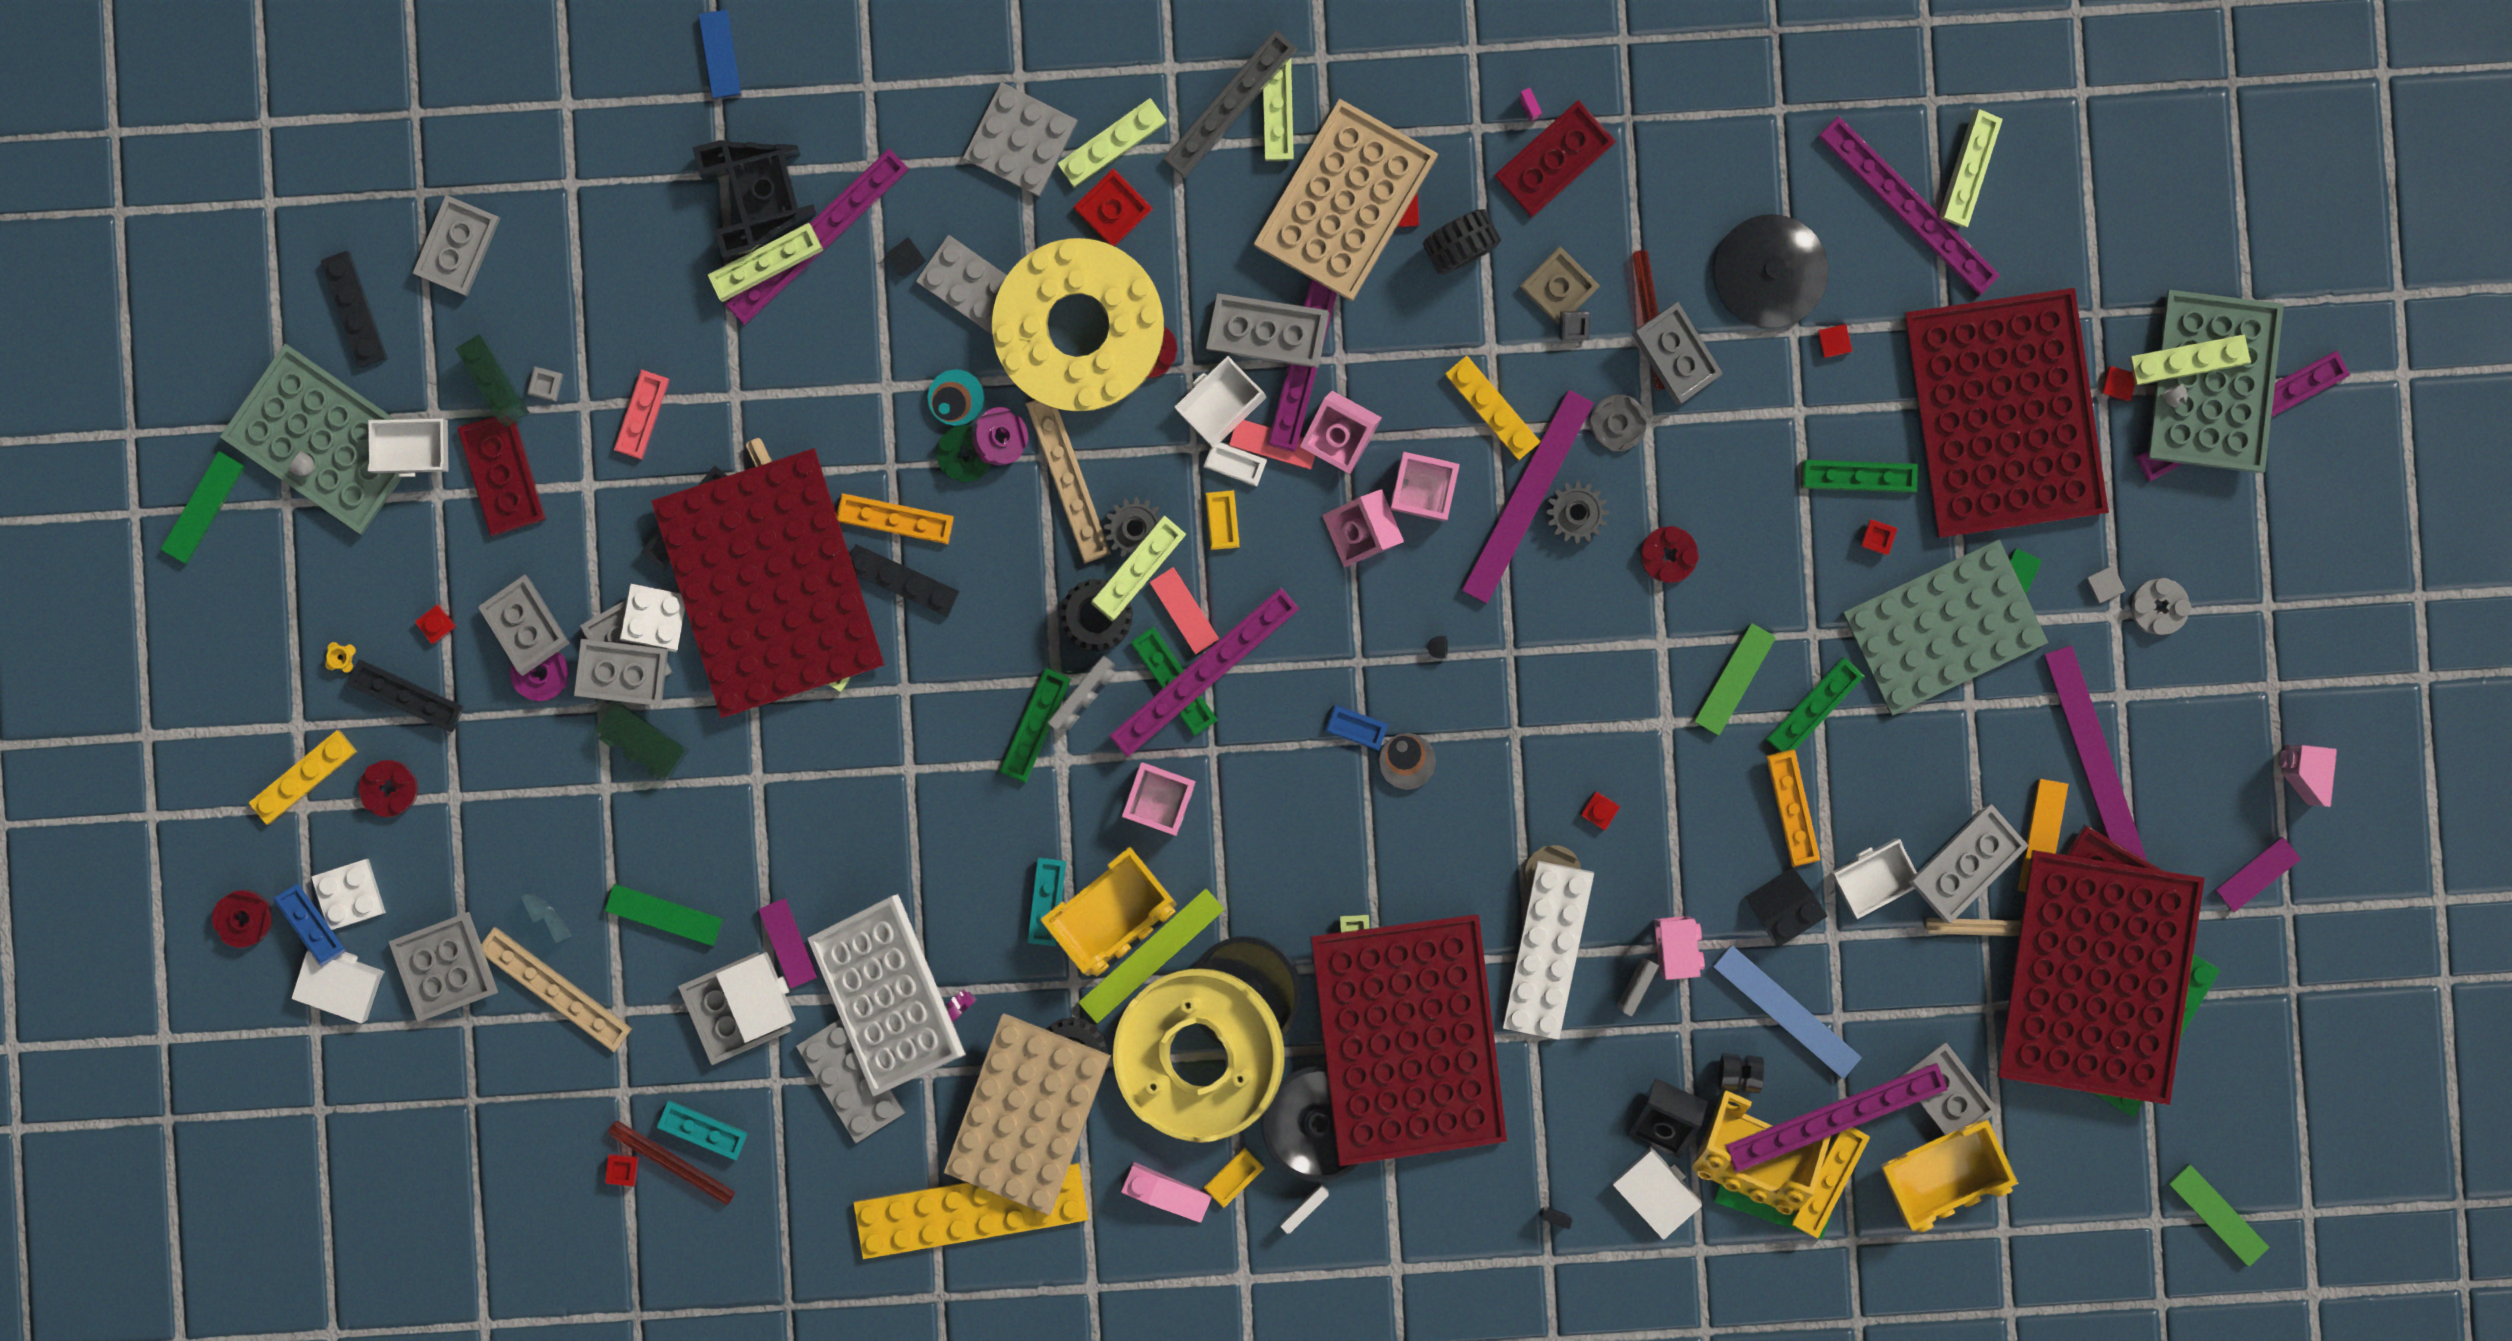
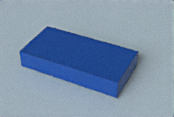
[1325,705,1388,751]

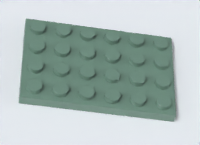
[2147,290,2284,474]
[220,344,402,535]
[1842,539,2048,715]

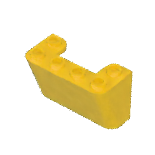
[1040,847,1177,977]
[1693,1090,1831,1215]
[1880,1119,2018,1233]

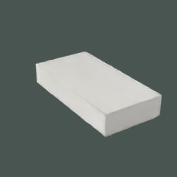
[1204,443,1267,487]
[1280,1183,1329,1234]

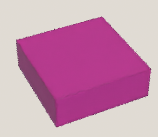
[1518,88,1542,122]

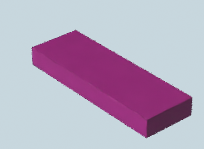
[2214,836,2301,913]
[758,898,818,988]

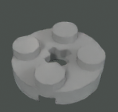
[2131,578,2191,635]

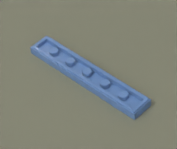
[1713,945,1862,1079]

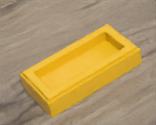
[1206,490,1240,550]
[1204,1147,1265,1208]

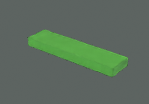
[1693,623,1776,736]
[2168,1163,2270,1267]

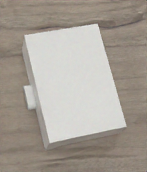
[1175,356,1267,448]
[368,419,448,477]
[1830,838,1917,919]
[291,951,384,1024]
[716,952,796,1043]
[1613,1146,1702,1240]

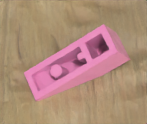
[1121,1162,1212,1223]

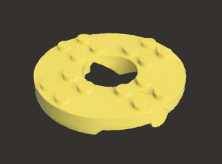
[992,238,1164,411]
[1113,969,1284,1142]

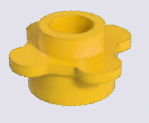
[325,642,356,673]

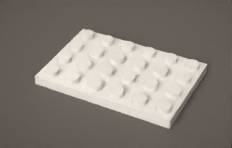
[808,895,965,1096]

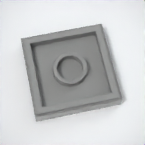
[1617,958,1659,1017]

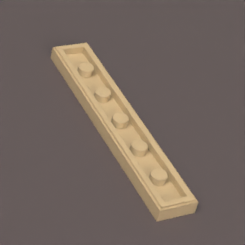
[1026,400,1111,564]
[481,927,632,1052]

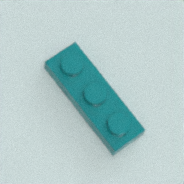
[1028,857,1067,946]
[657,1100,748,1160]

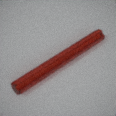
[1632,250,1666,390]
[608,1121,735,1205]

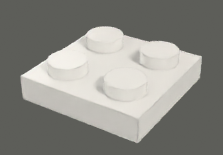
[619,584,685,652]
[312,859,386,930]

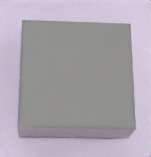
[527,366,564,402]
[2086,566,2126,604]

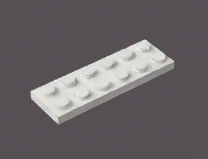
[1503,861,1594,1040]

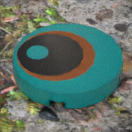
[927,369,985,427]

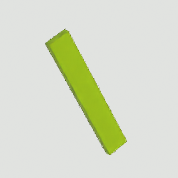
[1078,888,1225,1024]

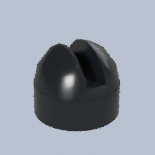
[1427,636,1448,659]

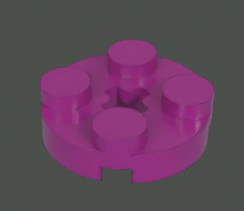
[971,407,1028,466]
[510,651,569,701]
[945,989,977,1022]

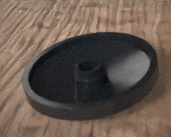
[1713,214,1828,329]
[1194,936,1302,1046]
[1261,1065,1360,1181]

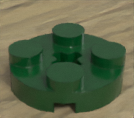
[937,425,991,483]

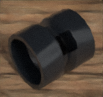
[1718,1053,1764,1094]

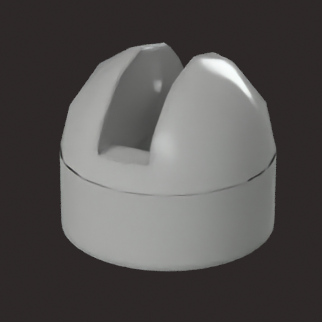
[2162,383,2188,408]
[289,451,314,476]

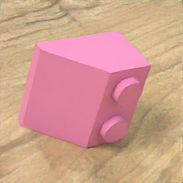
[1300,391,1382,474]
[1322,489,1404,567]
[2280,745,2337,807]

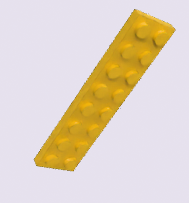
[854,1162,1089,1259]

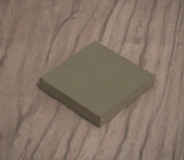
[1519,246,1600,326]

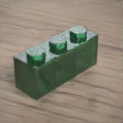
[455,334,530,427]
[595,702,689,780]

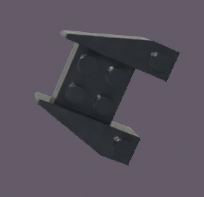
[692,140,817,263]

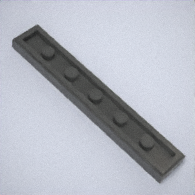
[1163,29,1298,179]

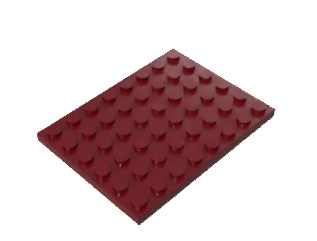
[1904,288,2109,538]
[651,448,886,718]
[1997,850,2205,1105]
[1310,914,1507,1166]

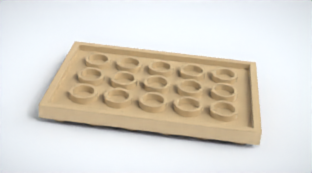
[1254,99,1438,302]
[944,1014,1111,1215]

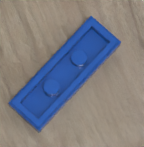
[699,9,742,99]
[273,883,346,967]

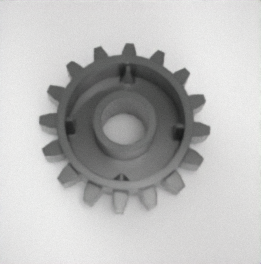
[1545,481,1609,544]
[1104,497,1164,558]

